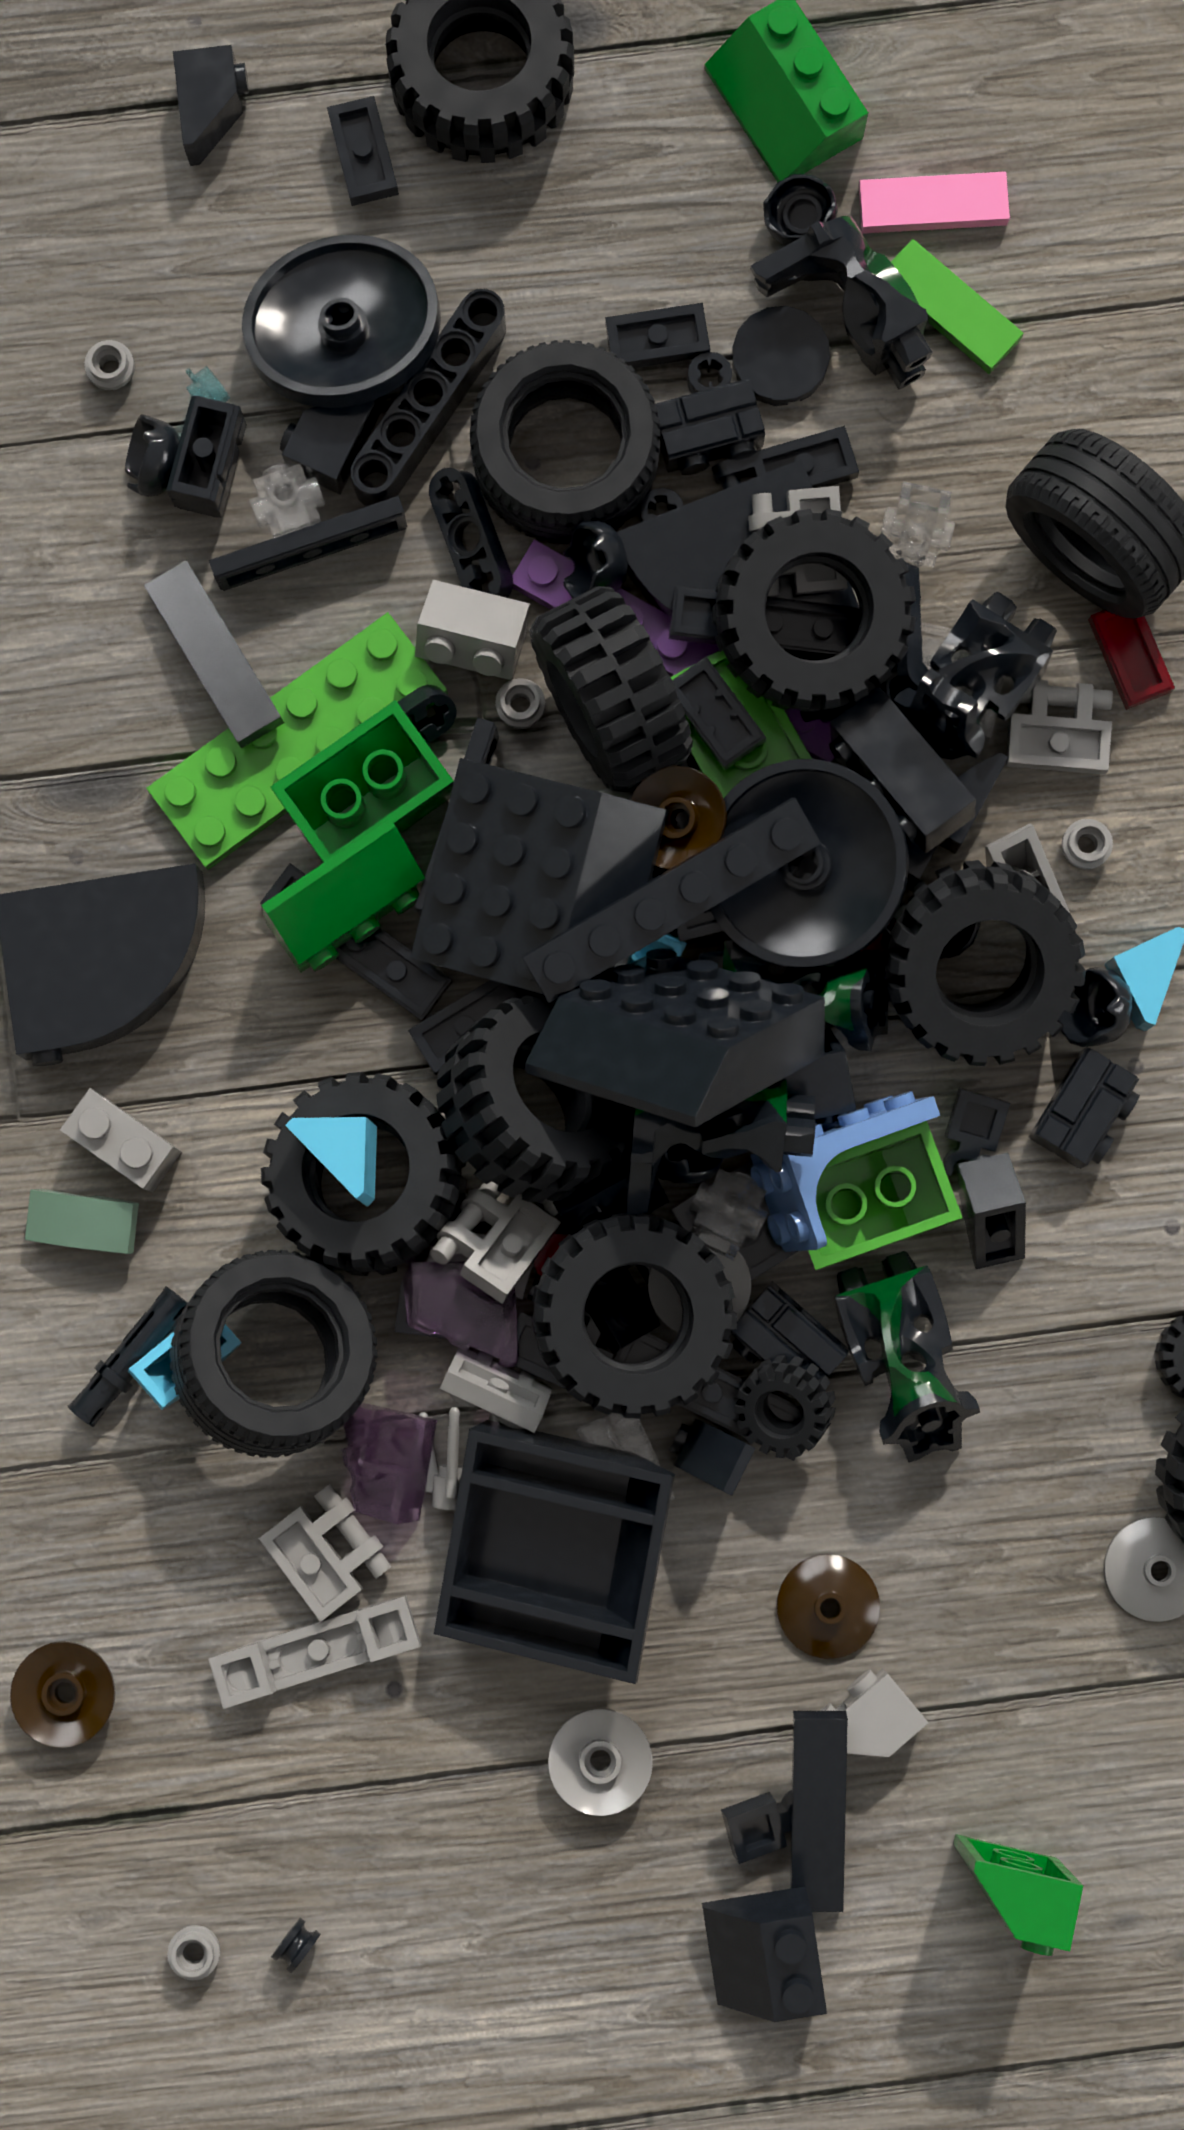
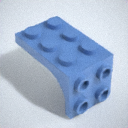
[750,1091,940,1252]

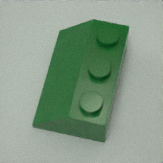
[704,0,869,182]
[270,700,454,863]
[261,818,425,973]
[953,1834,1083,1956]

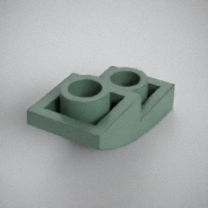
[25,1189,139,1254]

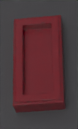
[1088,610,1175,710]

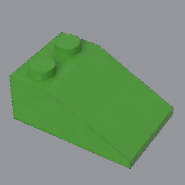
[808,1121,963,1270]

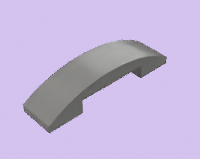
[208,1595,422,1709]

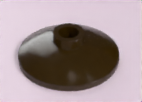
[630,766,727,869]
[777,1554,880,1659]
[10,1641,115,1748]

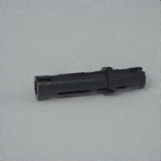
[68,1286,188,1427]

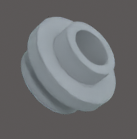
[84,340,135,390]
[495,678,545,729]
[1062,819,1113,870]
[167,1925,221,1980]

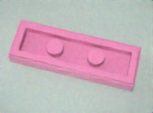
[858,172,1010,234]

